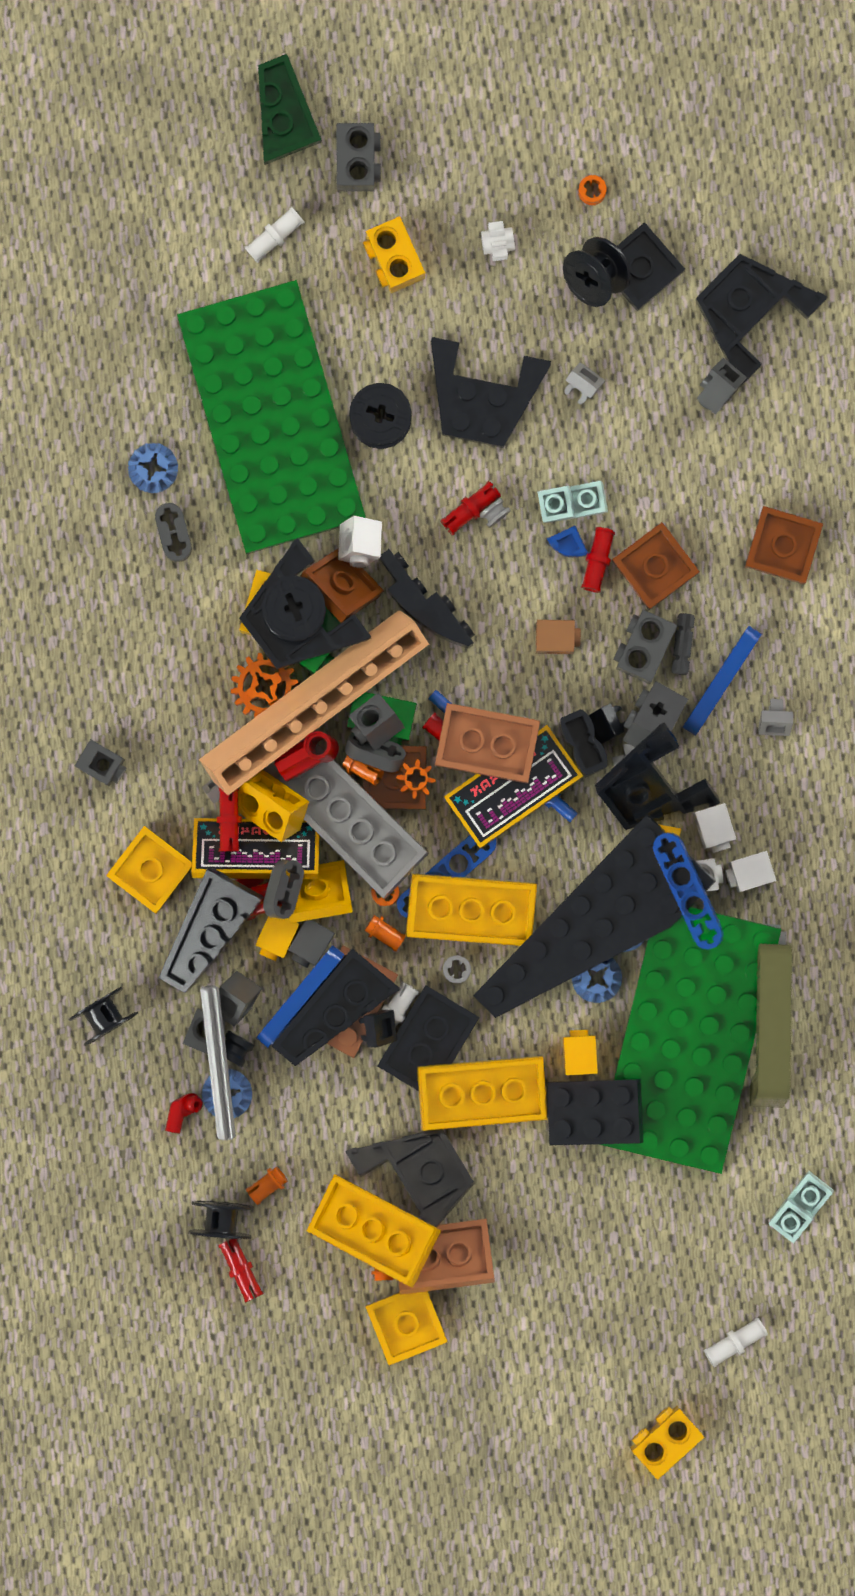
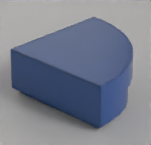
[547,526,588,558]

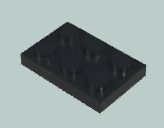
[377,985,480,1091]
[547,1079,644,1146]

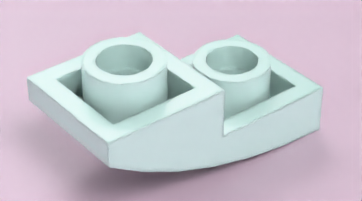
[538,481,608,523]
[769,1171,834,1244]

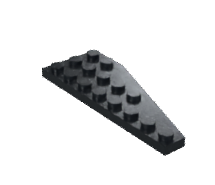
[473,815,716,1018]

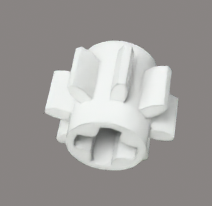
[481,221,515,261]

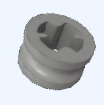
[480,498,511,528]
[443,955,471,983]

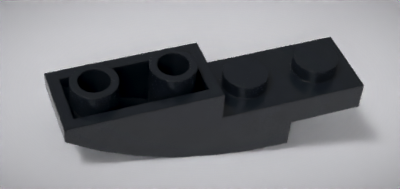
[379,549,475,649]

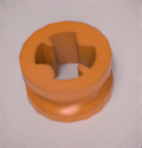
[578,175,607,205]
[371,886,399,907]

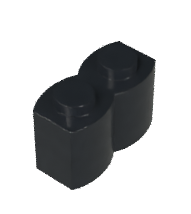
[559,709,608,778]

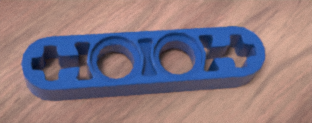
[682,626,762,736]
[653,833,724,949]
[397,835,496,918]
[256,945,345,1048]

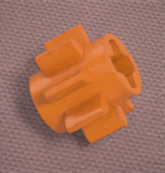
[396,759,436,799]

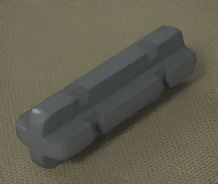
[671,613,695,675]

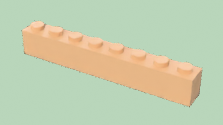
[199,610,429,795]

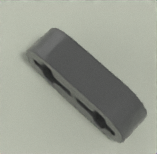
[155,503,192,562]
[345,732,406,772]
[263,859,304,919]

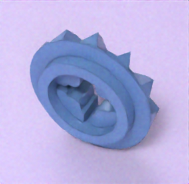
[128,443,178,493]
[572,958,622,1003]
[202,1069,252,1118]

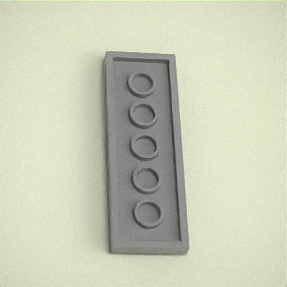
[263,736,429,899]

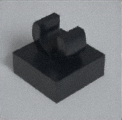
[588,704,626,744]
[359,1010,398,1047]

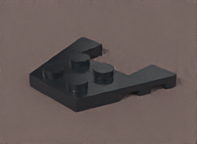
[695,254,828,386]
[431,337,551,448]
[239,538,371,670]
[595,722,720,830]
[345,1129,475,1227]

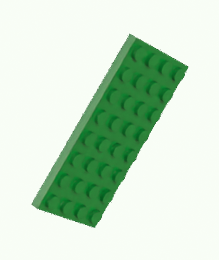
[177,280,366,554]
[599,907,782,1174]

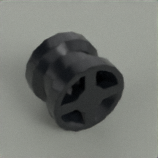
[225,1030,255,1067]

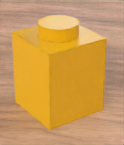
[255,916,301,962]
[563,1029,598,1075]

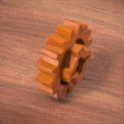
[231,653,299,718]

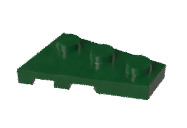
[258,54,322,165]

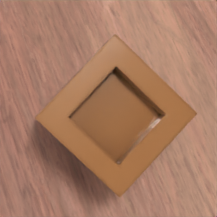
[536,619,581,655]

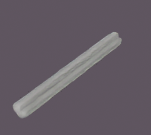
[200,985,236,1140]

